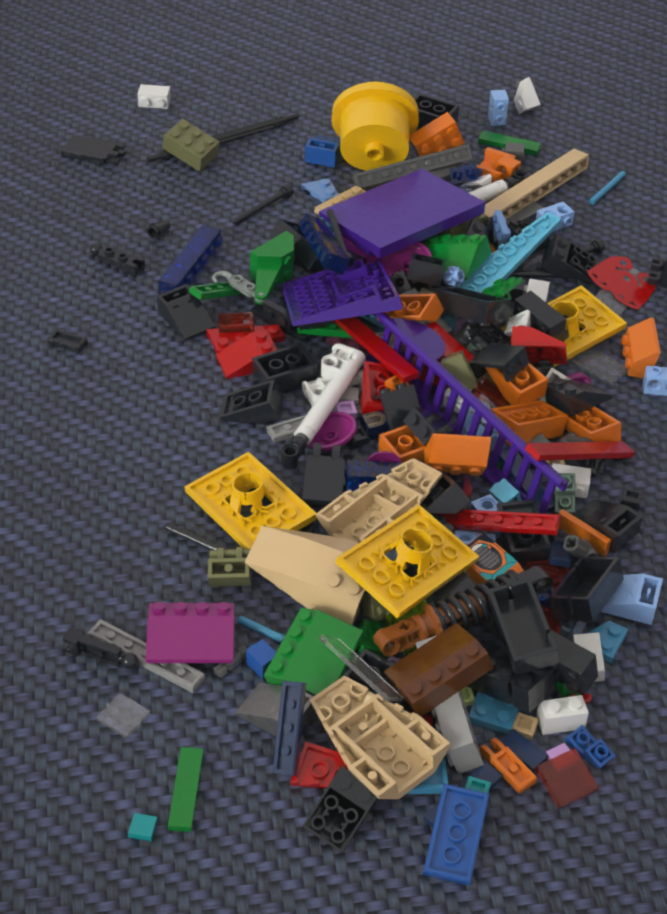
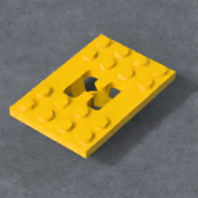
[501,285,627,367]
[184,452,317,549]
[335,504,479,619]

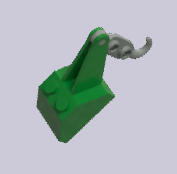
[212,231,294,305]

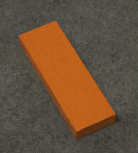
[558,509,611,557]

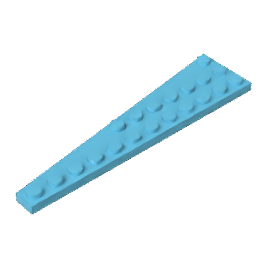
[442,212,562,332]

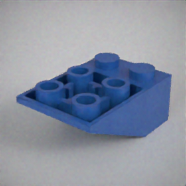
[305,135,341,167]

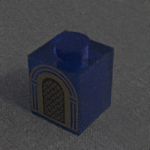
[360,410,389,440]

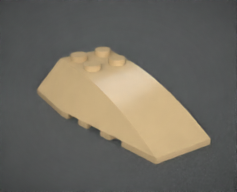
[315,458,443,543]
[245,526,366,626]
[310,675,450,799]

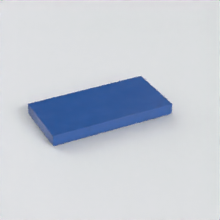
[423,783,490,886]

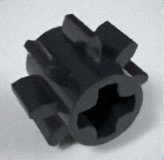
[534,359,554,377]
[580,459,604,477]

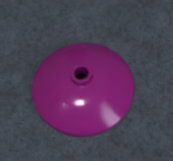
[382,242,432,278]
[307,412,357,451]

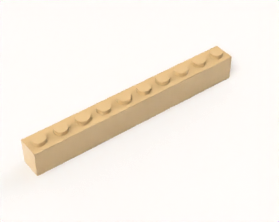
[484,149,589,219]

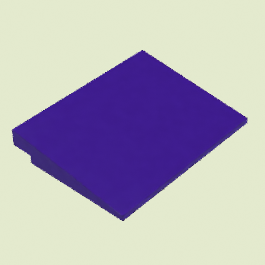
[319,169,485,259]
[281,259,403,326]

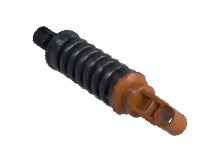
[373,566,553,657]

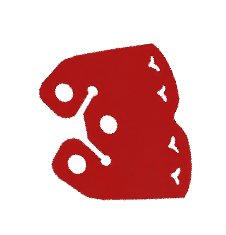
[587,256,655,310]

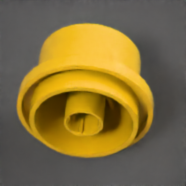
[331,82,419,171]

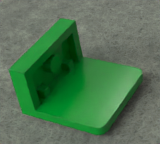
[482,277,523,300]

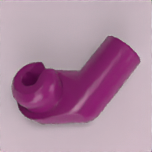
[566,372,591,384]

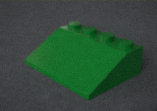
[423,234,492,280]
[264,608,364,696]

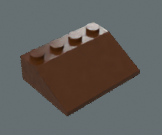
[384,623,493,717]

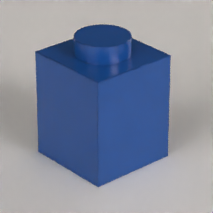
[246,639,276,679]

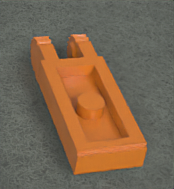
[479,738,537,794]

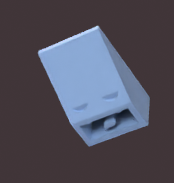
[601,573,663,625]

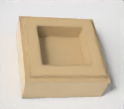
[511,712,539,740]

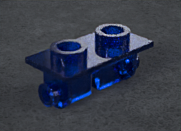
[450,163,483,185]

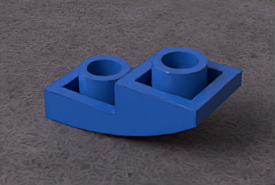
[565,725,616,769]

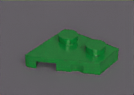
[358,619,394,659]

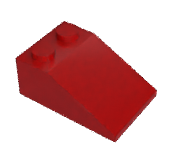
[511,325,567,364]
[216,330,277,379]
[360,361,395,420]

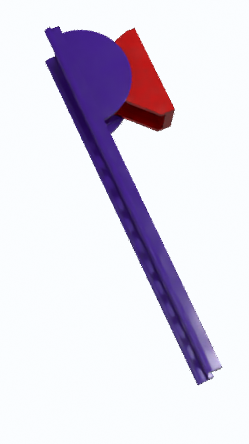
[365,312,569,514]

